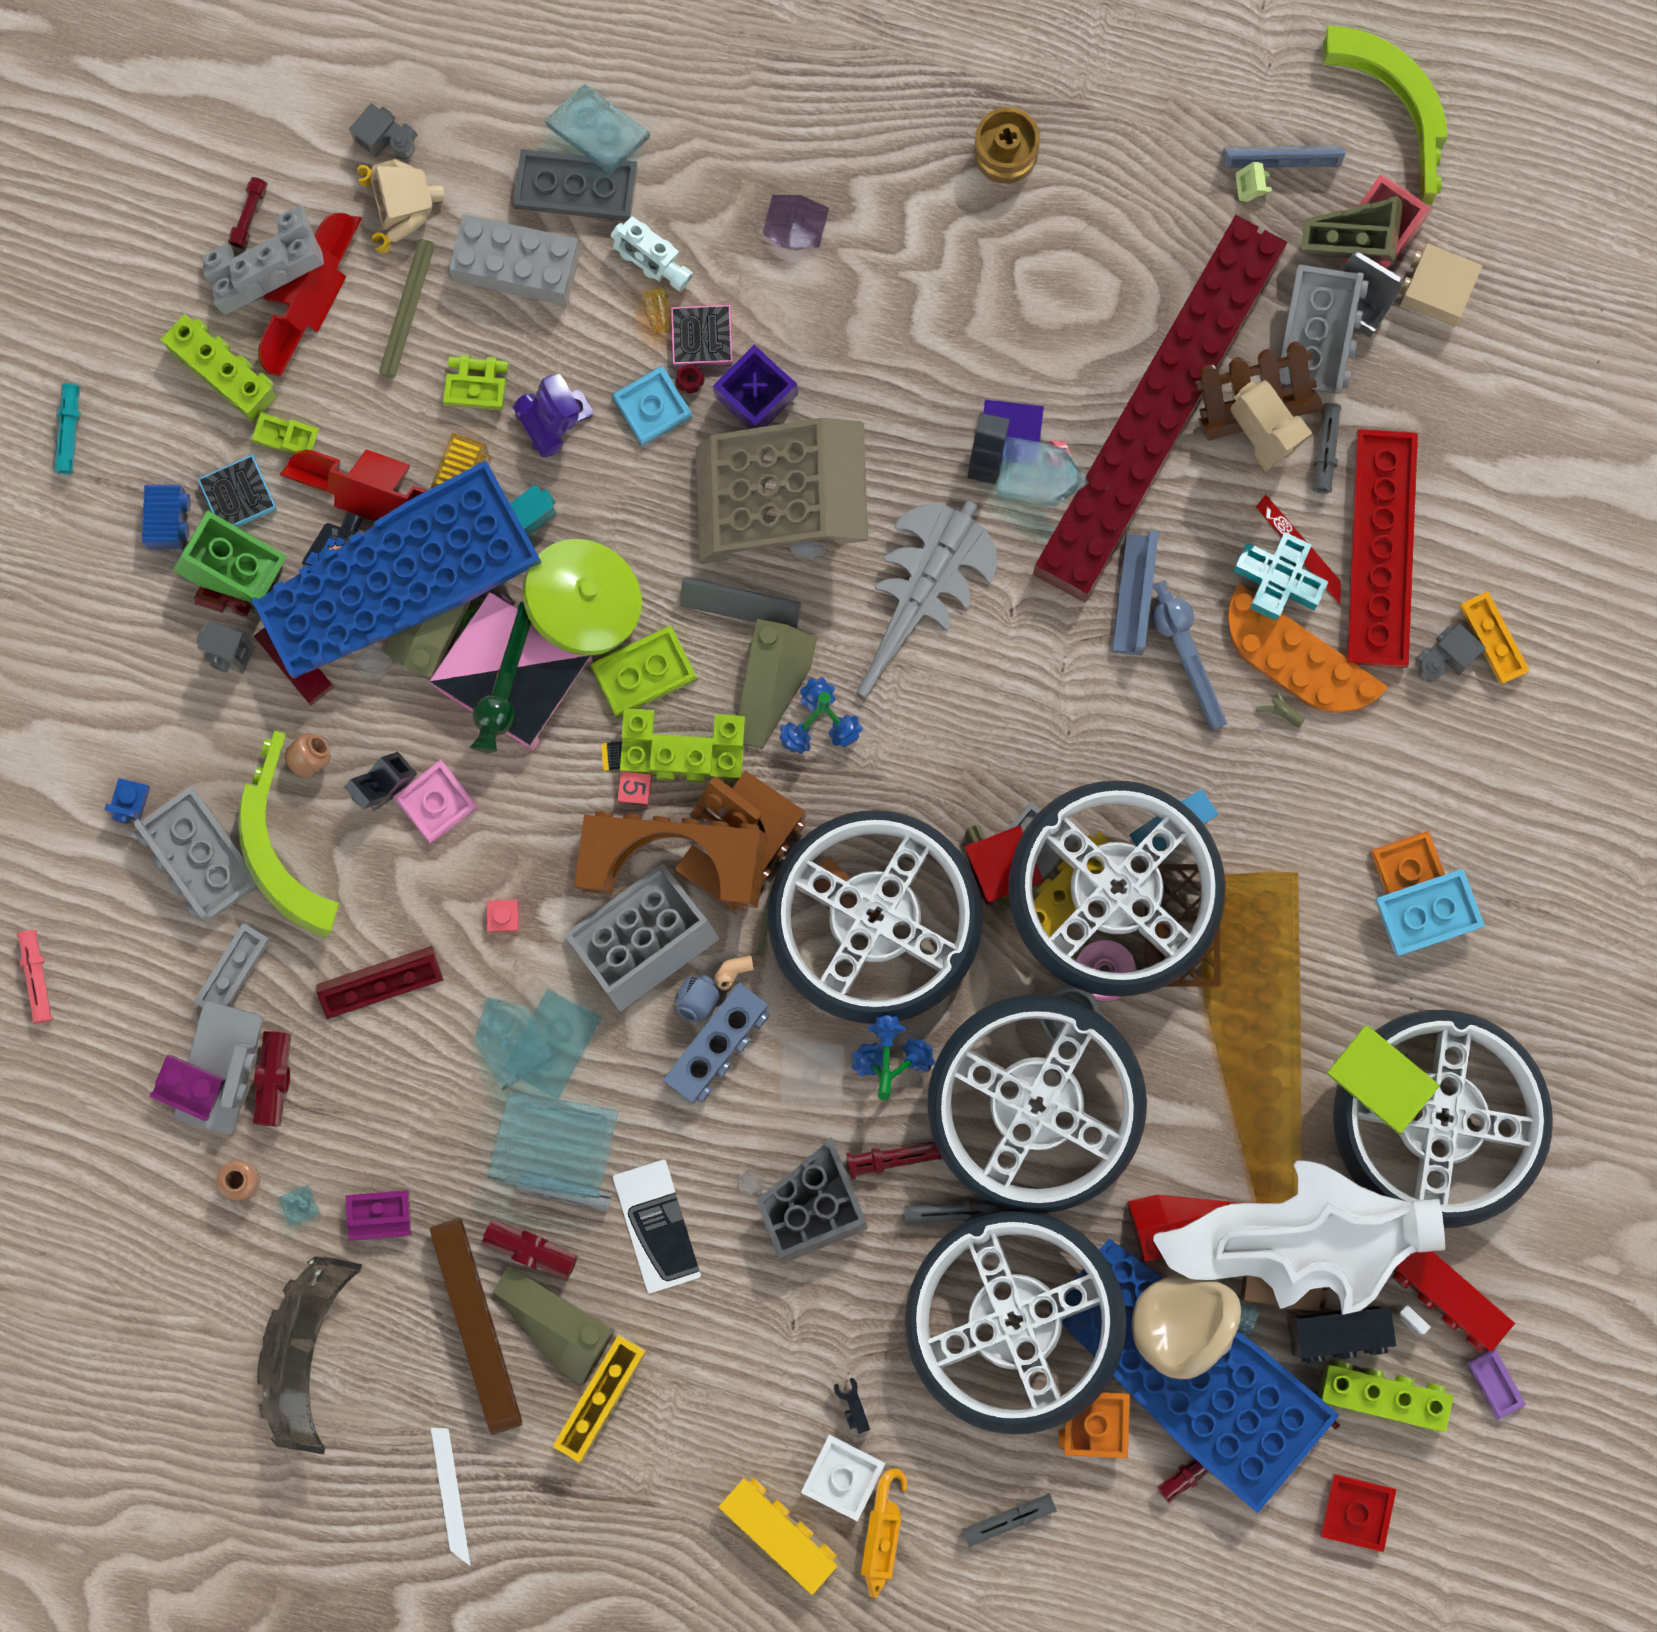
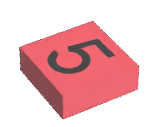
[617,771,652,806]

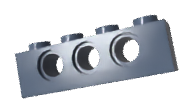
[663,983,770,1105]

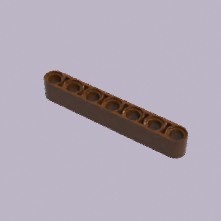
[430,1217,523,1436]

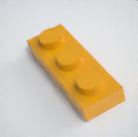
[1459,591,1530,686]

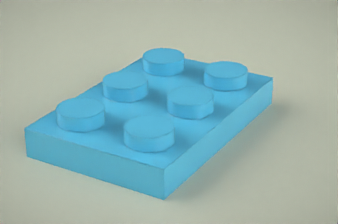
[1375,869,1485,957]

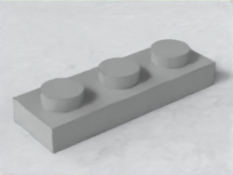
[194,923,271,1007]

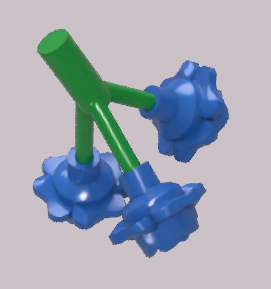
[780,677,863,754]
[851,1015,935,1101]

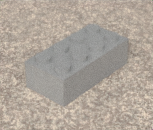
[449,214,581,306]

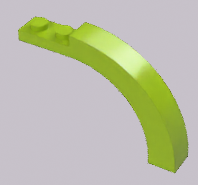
[1323,26,1448,204]
[238,730,339,938]

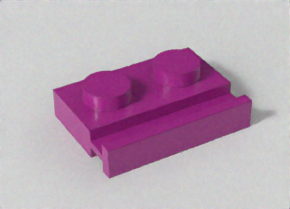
[149,1055,226,1121]
[345,1190,412,1241]

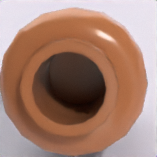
[285,733,331,778]
[216,1160,261,1202]

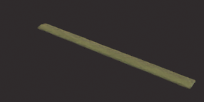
[756,861,782,956]

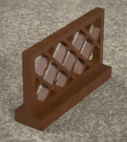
[1145,864,1221,987]

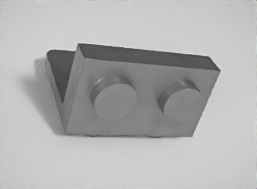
[1343,251,1404,338]

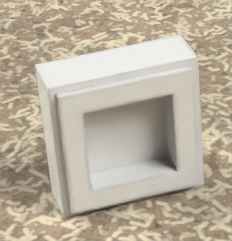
[1395,1305,1431,1335]

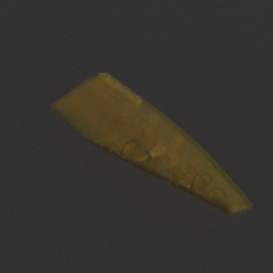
[1202,872,1301,1204]

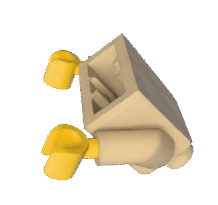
[357,159,444,254]

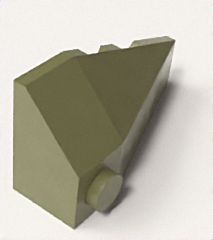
[384,600,471,678]
[738,619,817,748]
[493,1265,615,1384]

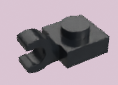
[834,1378,871,1434]

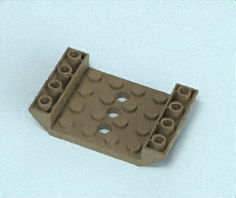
[696,418,868,564]

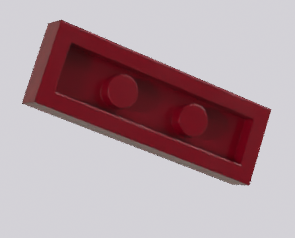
[254,627,334,706]

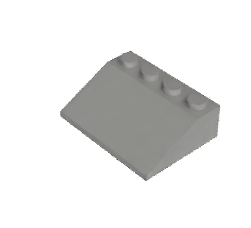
[564,863,719,1012]

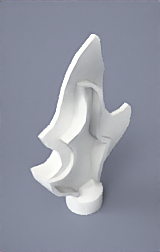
[1153,1160,1445,1315]

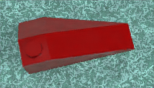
[1127,1194,1240,1262]

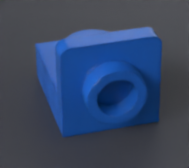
[104,778,150,824]

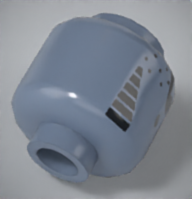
[674,975,720,1022]

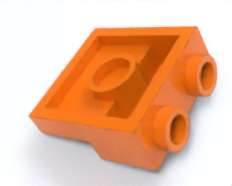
[1058,1391,1130,1459]

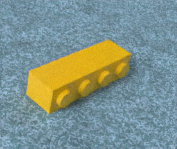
[552,1335,647,1463]
[718,1477,838,1595]

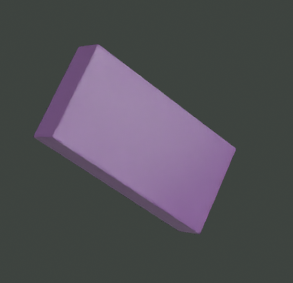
[1466,1349,1526,1420]

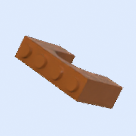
[675,770,807,915]

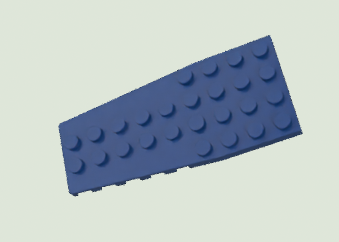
[252,460,542,678]
[1049,1239,1339,1513]

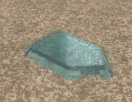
[997,436,1089,507]
[475,997,555,1090]

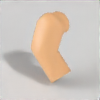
[714,956,754,991]

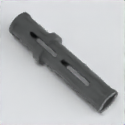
[1313,403,1342,494]
[904,1199,998,1225]
[961,1493,1057,1548]

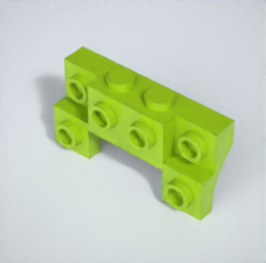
[620,708,746,783]

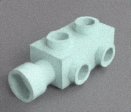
[610,217,694,292]

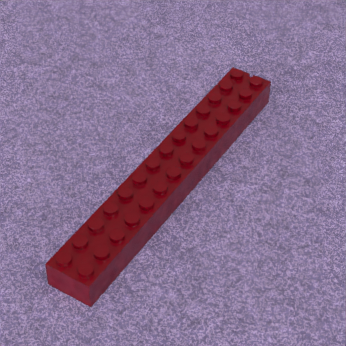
[1033,214,1288,603]

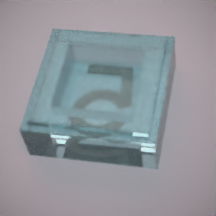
[278,1185,320,1226]

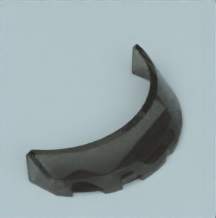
[257,1256,362,1455]

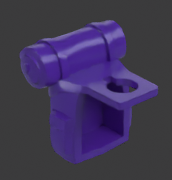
[512,374,593,458]

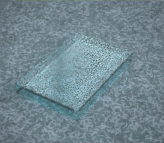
[545,84,650,174]
[503,989,602,1100]

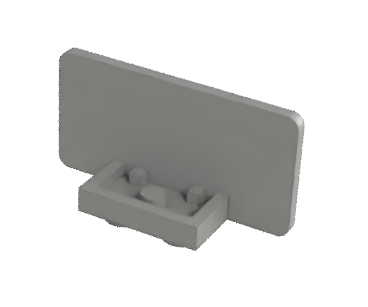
[174,1001,263,1134]

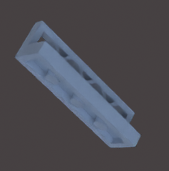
[1112,530,1159,656]

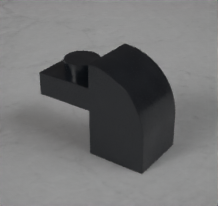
[967,413,1010,484]
[344,751,417,811]

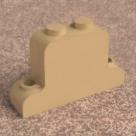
[1231,380,1312,472]

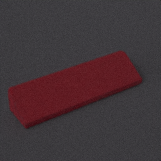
[316,946,444,1019]

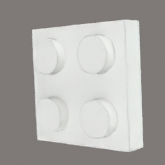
[801,1434,886,1522]

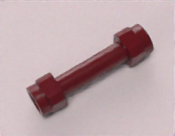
[228,177,268,249]

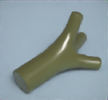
[1256,693,1305,728]

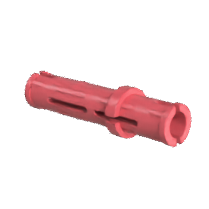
[17,930,53,1024]

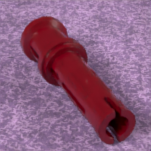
[846,1141,942,1180]

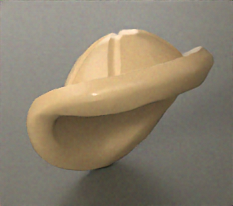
[1131,1274,1241,1379]

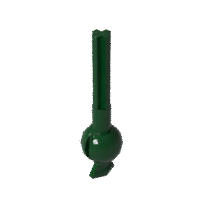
[470,602,531,754]

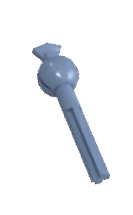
[1152,580,1228,731]

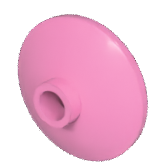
[1076,940,1136,1002]

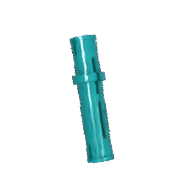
[54,383,81,475]

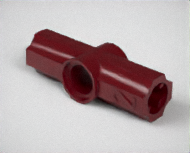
[253,1031,291,1127]
[481,1219,578,1280]

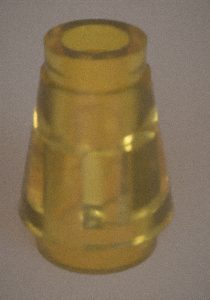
[641,288,670,334]

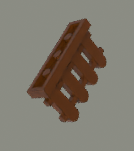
[1195,341,1323,441]

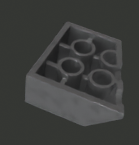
[756,1137,868,1264]

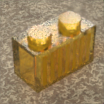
[431,432,491,489]

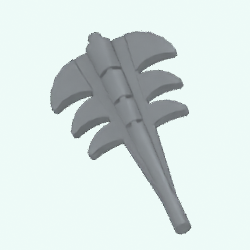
[856,501,997,699]

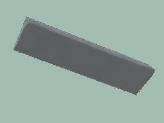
[680,577,801,629]

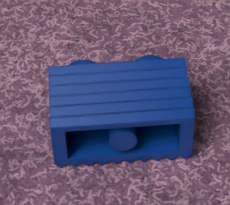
[142,485,191,550]

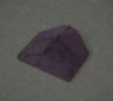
[763,195,829,251]

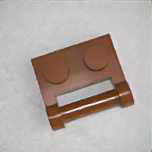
[690,776,763,828]

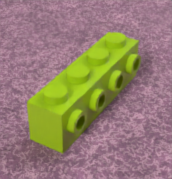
[160,314,277,423]
[1318,1360,1454,1433]

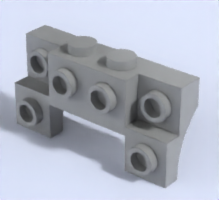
[202,204,324,315]

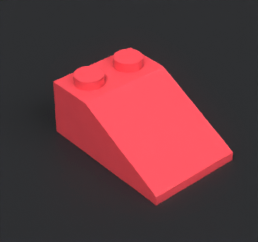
[1341,174,1433,270]

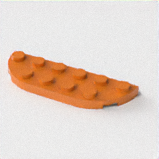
[1227,583,1388,714]

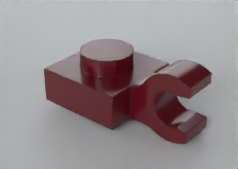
[194,586,252,616]

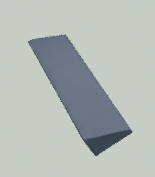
[1223,145,1345,168]

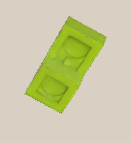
[251,412,319,454]

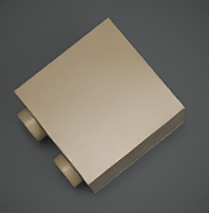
[1399,243,1483,328]

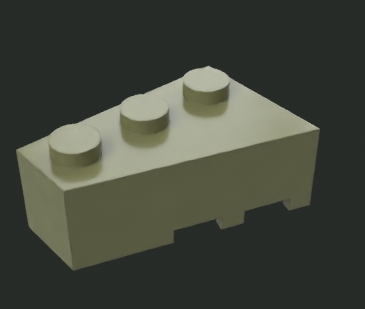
[1301,196,1403,262]

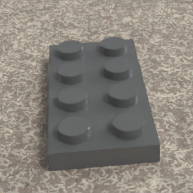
[513,149,638,221]

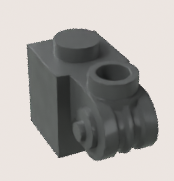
[349,103,418,160]
[1415,623,1486,682]

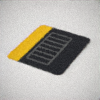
[601,742,622,771]

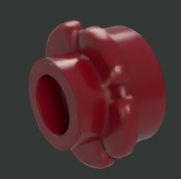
[675,365,705,394]

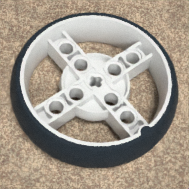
[1008,780,1226,997]
[767,810,983,1024]
[927,995,1147,1213]
[1333,1010,1553,1228]
[905,1211,1126,1435]

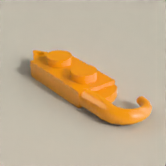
[861,1468,907,1598]

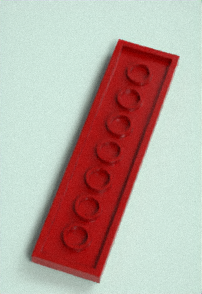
[1347,429,1418,668]

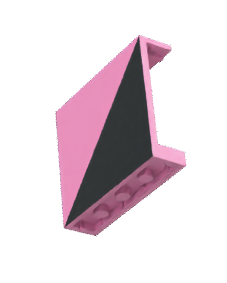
[429,592,593,751]

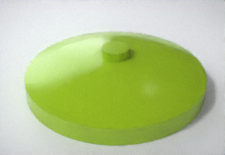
[523,539,642,655]

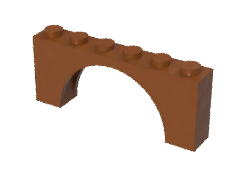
[574,811,768,908]

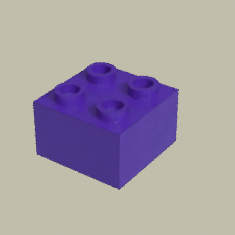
[713,344,798,429]

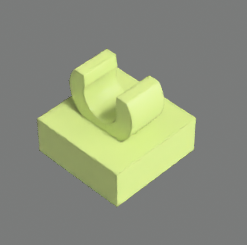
[1235,162,1272,202]

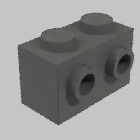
[197,620,255,674]

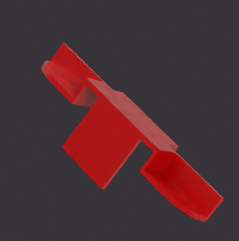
[258,212,362,376]
[280,449,427,521]

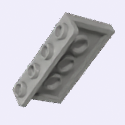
[1279,264,1369,394]
[133,785,257,923]

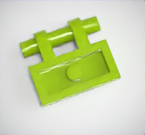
[443,354,509,411]

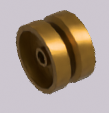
[974,107,1040,184]

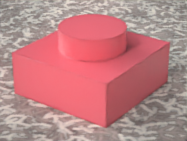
[487,900,519,933]

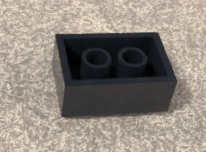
[1287,1305,1397,1363]

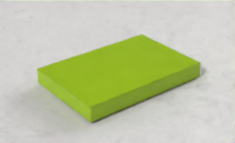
[590,625,698,719]
[1326,1024,1440,1134]

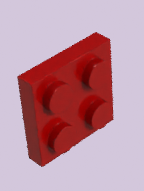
[1320,1473,1397,1552]

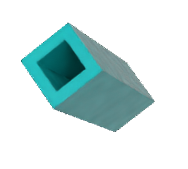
[510,484,557,536]

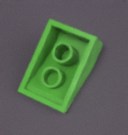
[172,510,287,603]

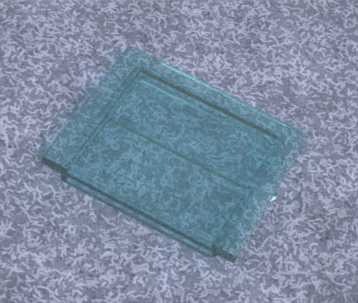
[488,1090,618,1199]

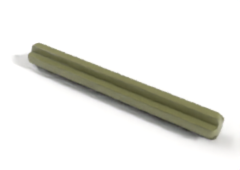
[379,239,434,379]

